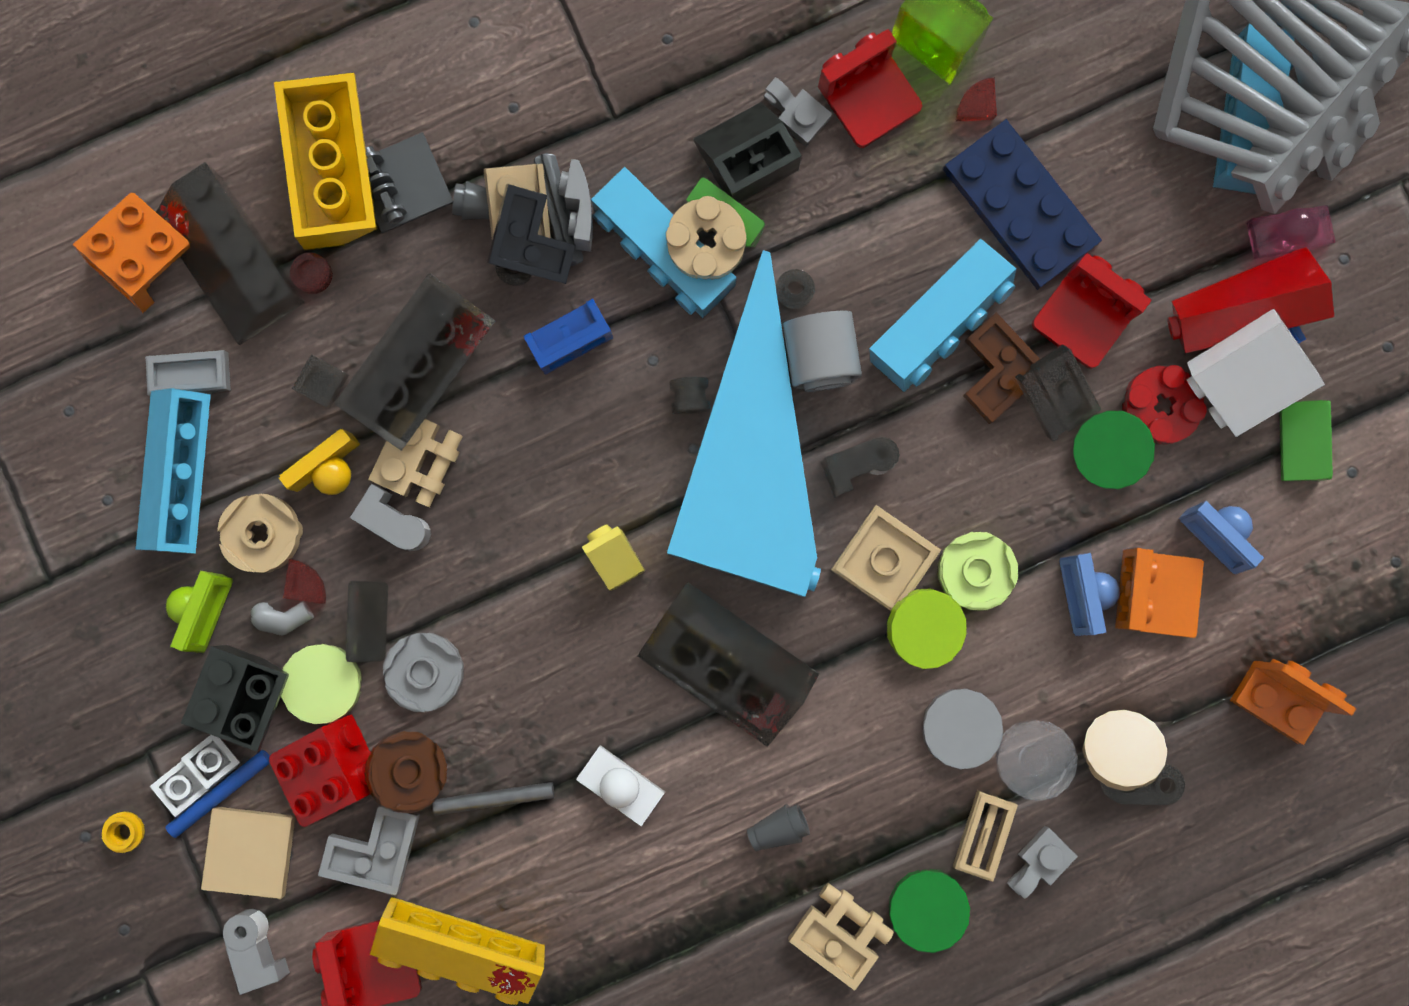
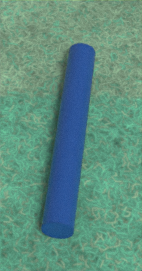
[166,750,270,838]

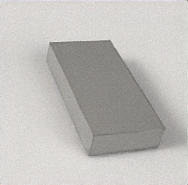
[146,350,231,396]

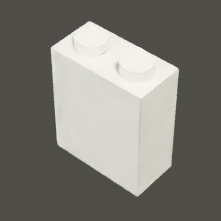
[1187,309,1325,437]

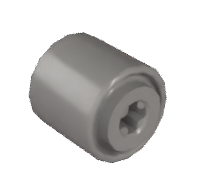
[782,311,862,392]

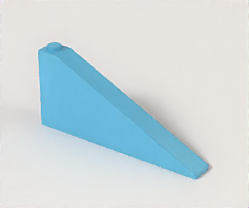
[667,250,821,597]

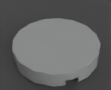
[383,633,464,712]
[922,689,1003,769]

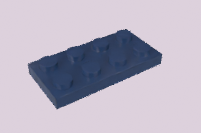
[942,119,1102,290]

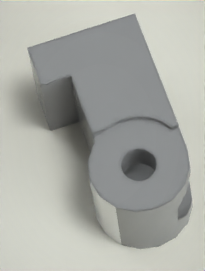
[350,484,431,551]
[223,909,290,995]

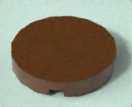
[365,731,447,813]

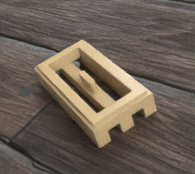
[953,790,1018,882]

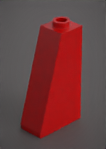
[1167,247,1334,353]

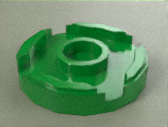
[1073,410,1155,489]
[889,869,970,953]

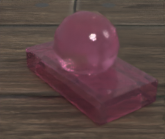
[1246,205,1336,260]

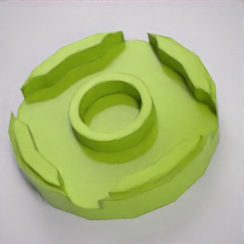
[887,588,967,669]

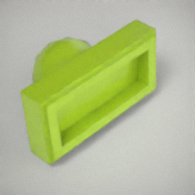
[165,570,233,653]

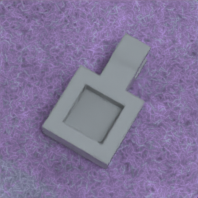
[763,77,832,147]
[1007,826,1078,899]

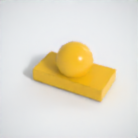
[279,429,360,495]

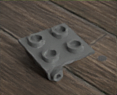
[365,132,453,233]

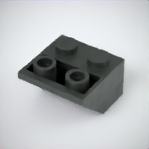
[693,102,802,203]
[181,645,289,752]

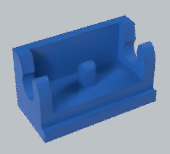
[523,299,613,375]

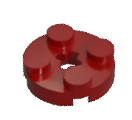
[1122,365,1207,445]

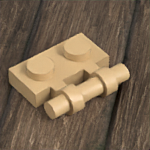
[368,408,463,508]
[788,883,894,991]

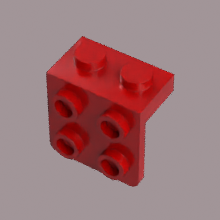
[818,29,922,148]
[1032,253,1152,369]
[269,714,371,827]
[312,920,422,1006]

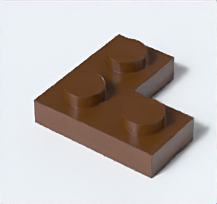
[963,312,1050,424]

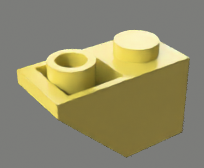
[582,524,645,591]

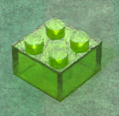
[892,0,993,84]

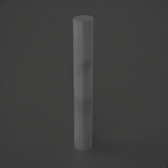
[433,782,555,816]

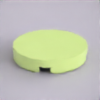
[938,532,1018,610]
[281,644,362,724]

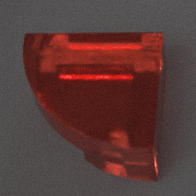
[956,77,997,121]
[283,559,326,604]

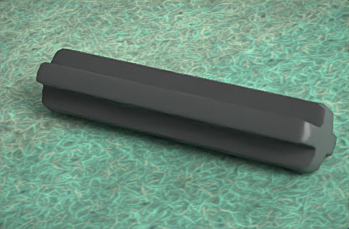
[534,153,583,267]

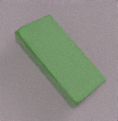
[686,178,765,247]
[1280,400,1333,481]

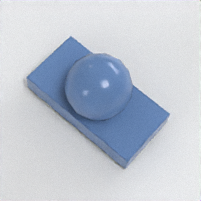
[1179,501,1264,574]
[1059,553,1120,636]

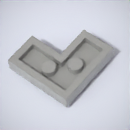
[318,805,420,896]

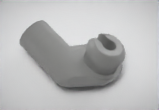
[251,601,314,636]

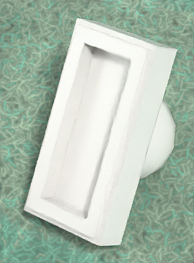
[576,745,665,826]

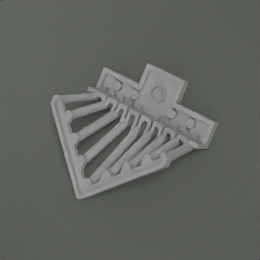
[1153,0,1409,214]

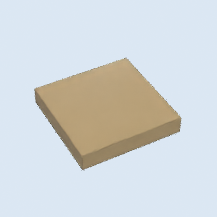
[831,505,941,612]
[201,807,296,899]

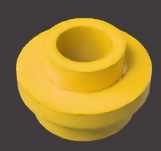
[102,811,145,853]

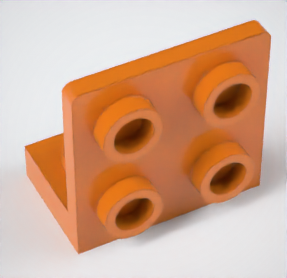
[72,193,190,313]
[1115,548,1204,638]
[1230,659,1356,745]

